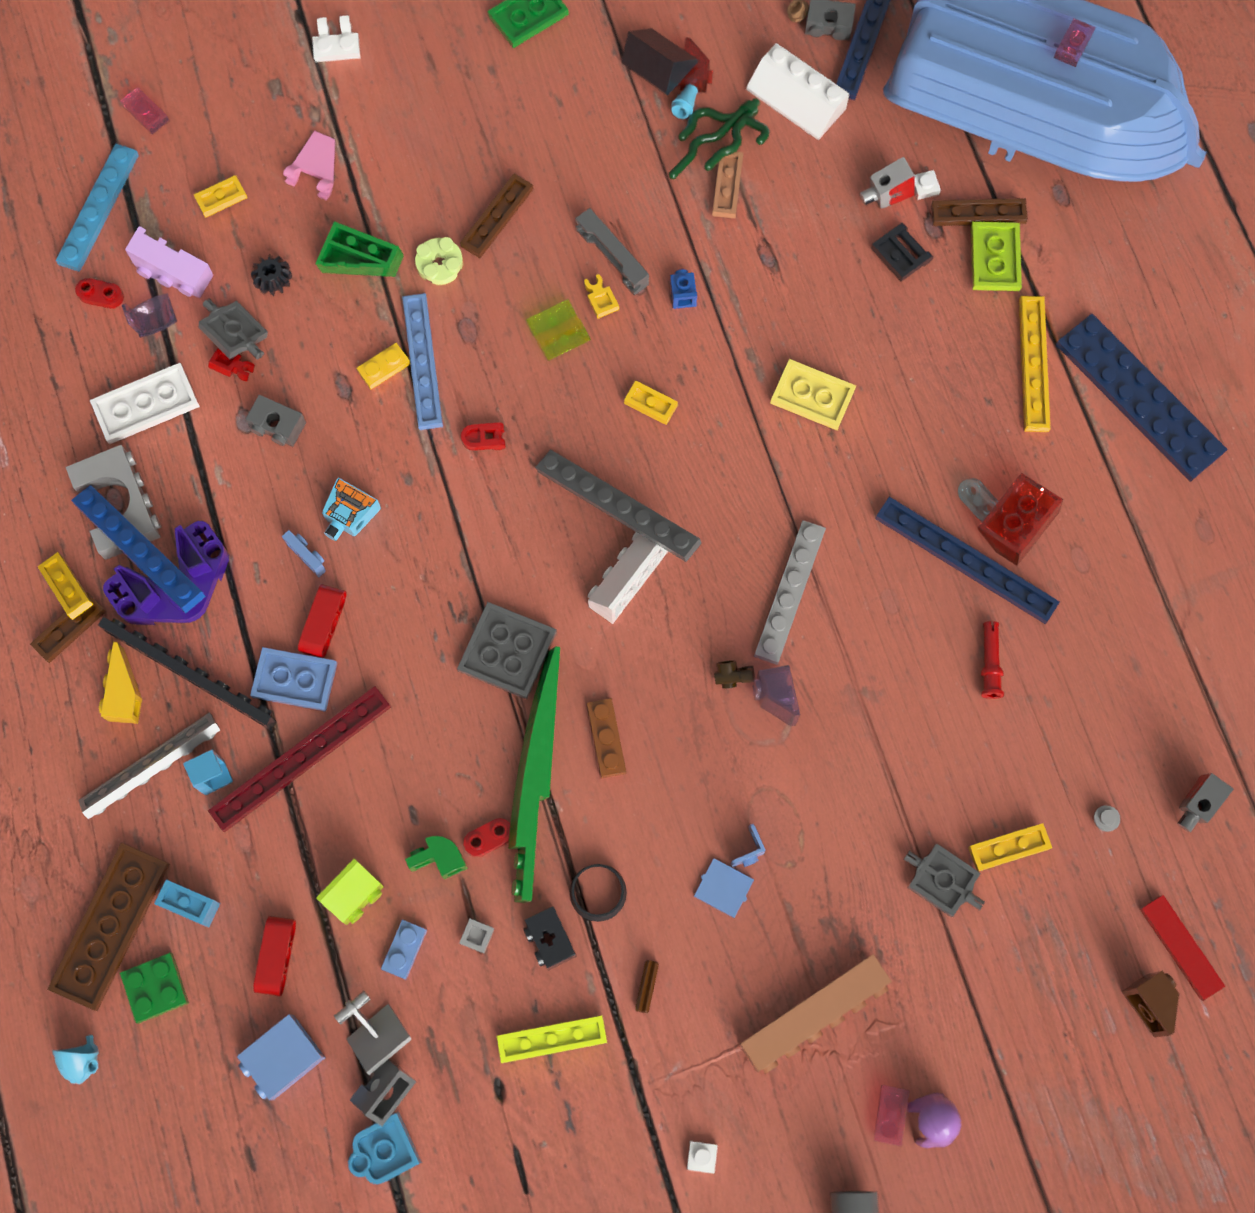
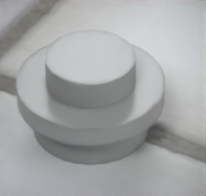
[1093,805,1120,832]

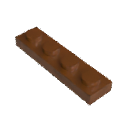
[460,173,533,259]
[931,198,1028,226]

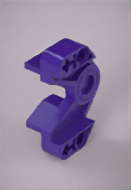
[103,521,229,625]

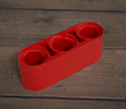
[298,584,347,658]
[253,916,296,997]

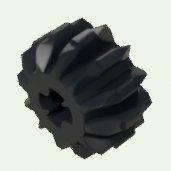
[251,254,292,297]

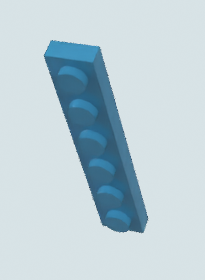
[56,143,139,272]

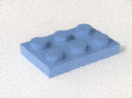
[250,647,338,711]

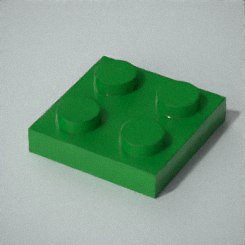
[120,953,189,1024]

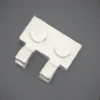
[313,16,361,62]

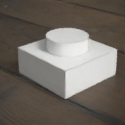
[914,170,941,200]
[687,1141,718,1173]

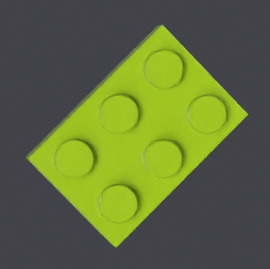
[971,222,1022,291]

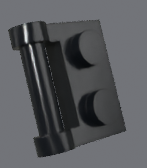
[871,223,934,282]

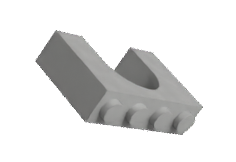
[66,445,161,560]

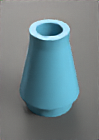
[671,84,698,119]

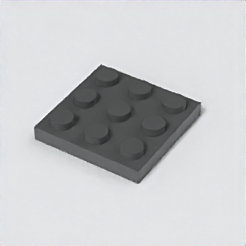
[457,602,557,699]

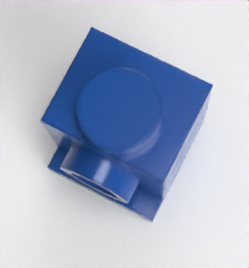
[670,269,697,309]

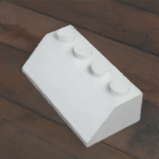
[746,43,849,140]
[587,532,668,624]

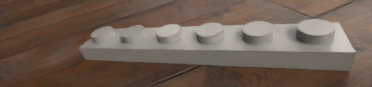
[754,520,826,665]
[78,712,220,819]

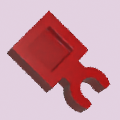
[208,348,255,381]

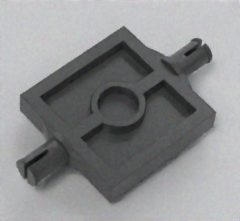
[198,298,268,360]
[904,843,985,918]

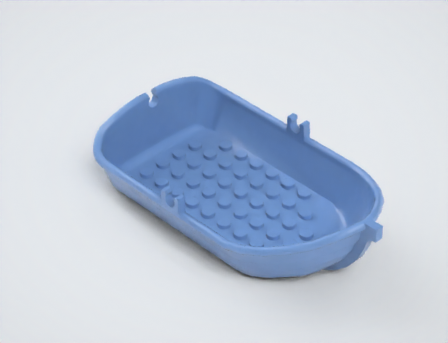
[883,0,1207,182]

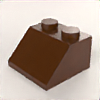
[1122,970,1179,1037]

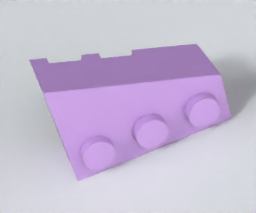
[125,226,213,298]

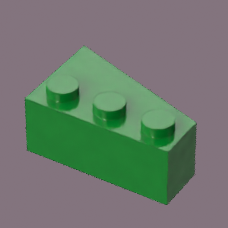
[315,221,404,277]

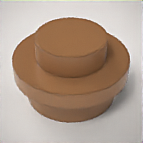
[787,0,809,22]

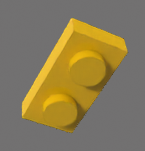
[194,175,247,218]
[357,343,410,390]
[624,381,678,425]

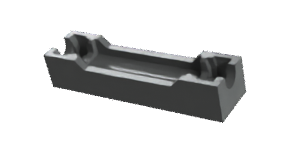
[575,208,649,296]

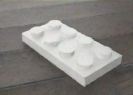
[90,363,200,445]

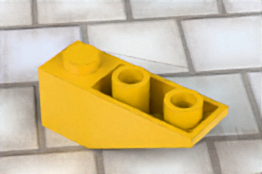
[99,642,142,724]

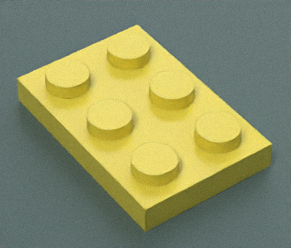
[770,359,856,430]

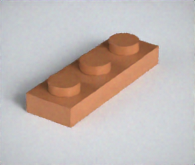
[712,151,743,219]

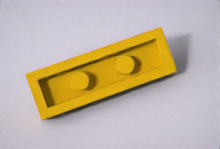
[37,552,93,620]
[968,823,1052,872]

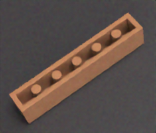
[739,954,892,1074]

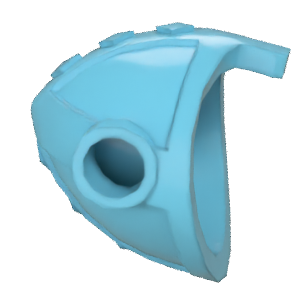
[52,1035,99,1084]

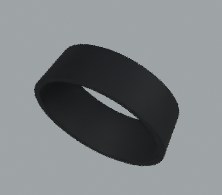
[570,864,627,922]

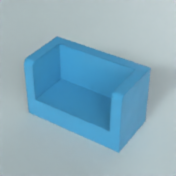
[183,750,233,796]
[154,880,220,928]

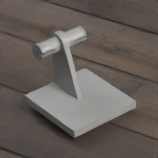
[334,991,412,1075]

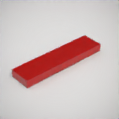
[1140,895,1226,1001]

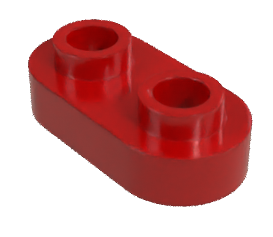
[75,278,124,309]
[463,818,510,857]

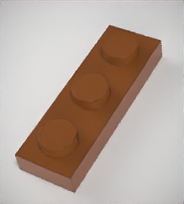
[587,698,626,778]

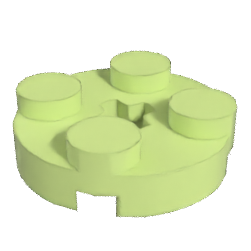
[415,237,463,285]

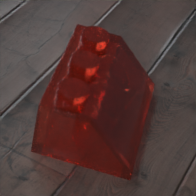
[978,473,1063,566]

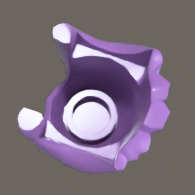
[906,1093,961,1148]

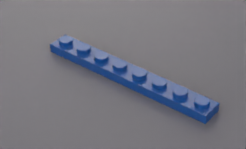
[71,485,206,614]

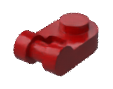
[461,422,506,451]

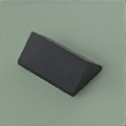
[621,28,699,96]

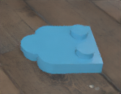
[348,1112,422,1184]

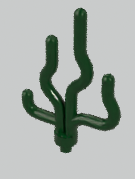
[668,98,770,180]

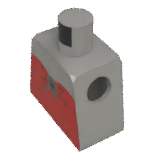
[860,157,915,209]

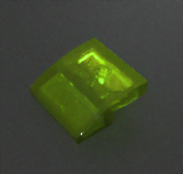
[526,299,591,361]

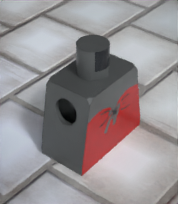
[1177,773,1234,833]

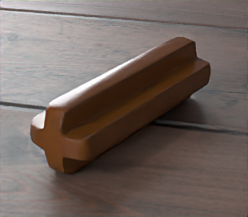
[635,960,659,1014]

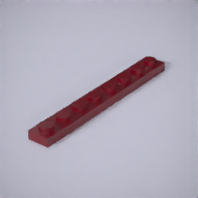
[208,686,391,832]

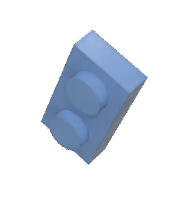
[282,530,326,577]
[381,920,427,980]

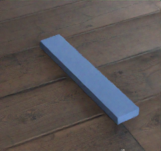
[402,293,443,430]

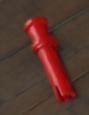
[981,621,1004,699]

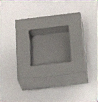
[460,919,495,954]

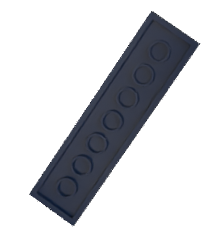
[1056,313,1228,482]

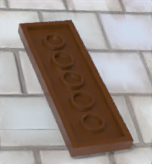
[47,843,170,1011]

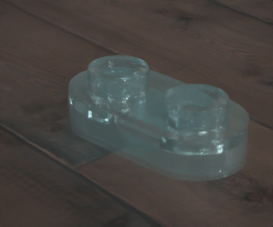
[958,478,1001,522]

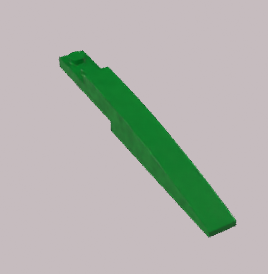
[508,646,560,903]

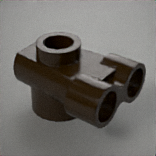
[714,660,755,689]

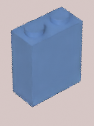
[237,1014,326,1100]

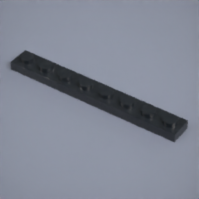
[98,617,276,731]

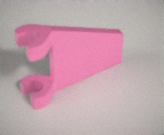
[283,131,335,200]

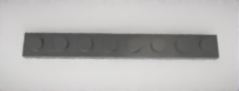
[535,449,702,562]

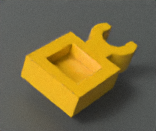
[585,274,619,319]

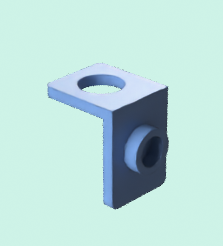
[731,823,766,868]

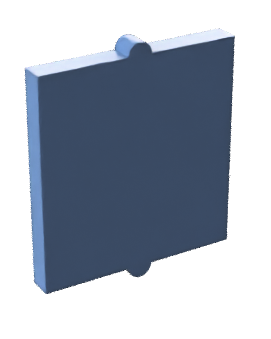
[694,858,754,918]

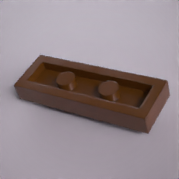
[30,592,106,663]

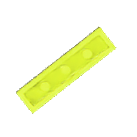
[497,1016,607,1063]

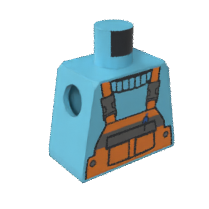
[322,478,381,541]

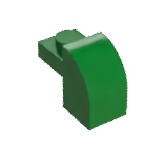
[405,836,468,880]

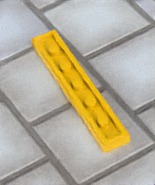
[1019,296,1050,432]

